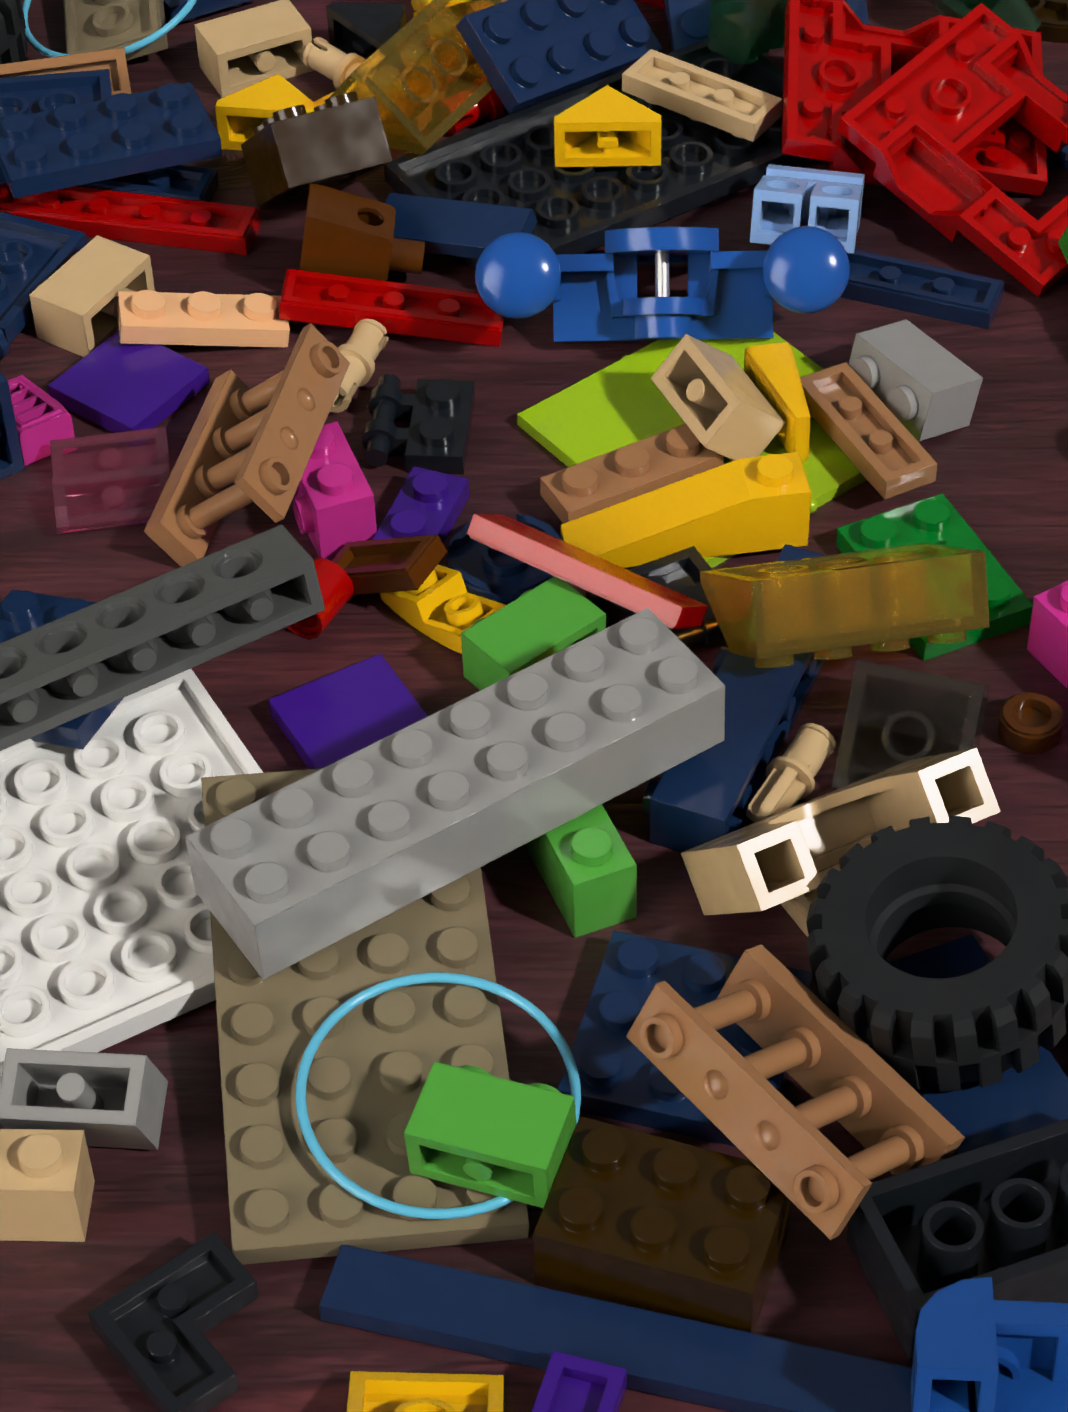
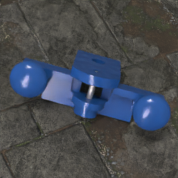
[475,226,850,342]

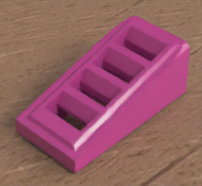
[8,375,76,466]

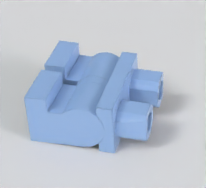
[749,164,865,254]

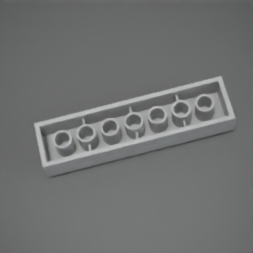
[185,608,725,980]

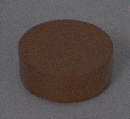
[998,692,1064,754]

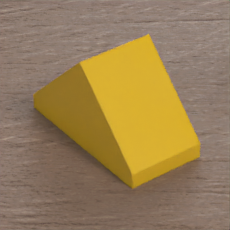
[215,73,318,151]
[554,85,662,167]

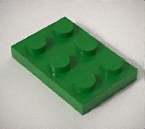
[836,493,1033,661]

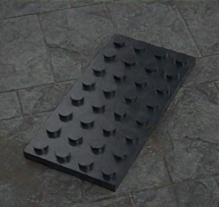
[384,29,815,270]

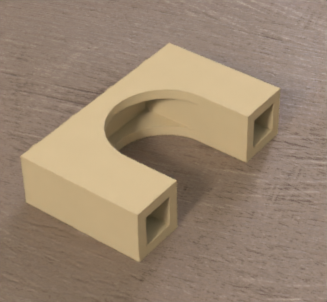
[681,748,1001,916]

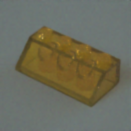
[329,0,502,155]
[700,543,990,668]

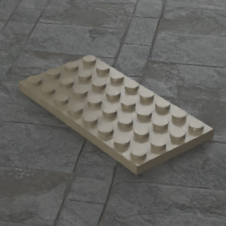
[201,768,529,1265]

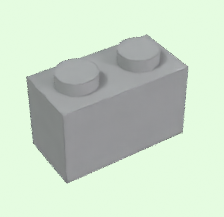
[848,319,983,442]
[0,1048,168,1150]

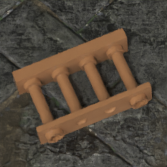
[144,323,350,567]
[626,944,965,1240]

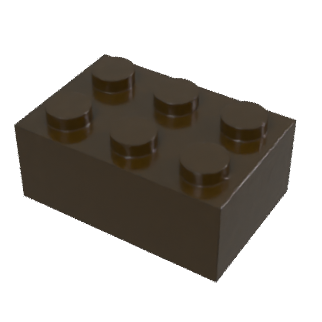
[241,91,393,207]
[533,1116,792,1333]

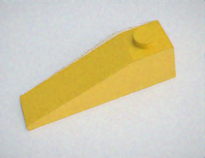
[560,452,811,568]

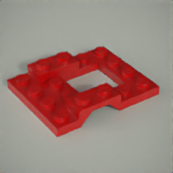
[782,0,1048,196]
[837,3,1068,298]

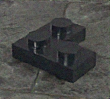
[88,1232,259,1412]

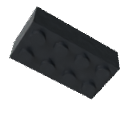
[846,1119,1068,1361]

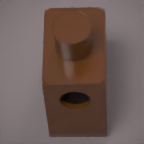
[300,183,425,281]

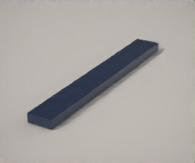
[319,1245,912,1412]

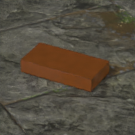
[332,535,447,595]

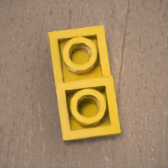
[379,565,506,654]

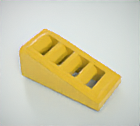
[744,342,811,462]

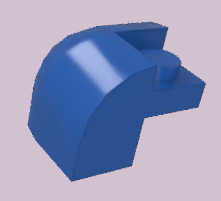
[911,1277,1068,1412]

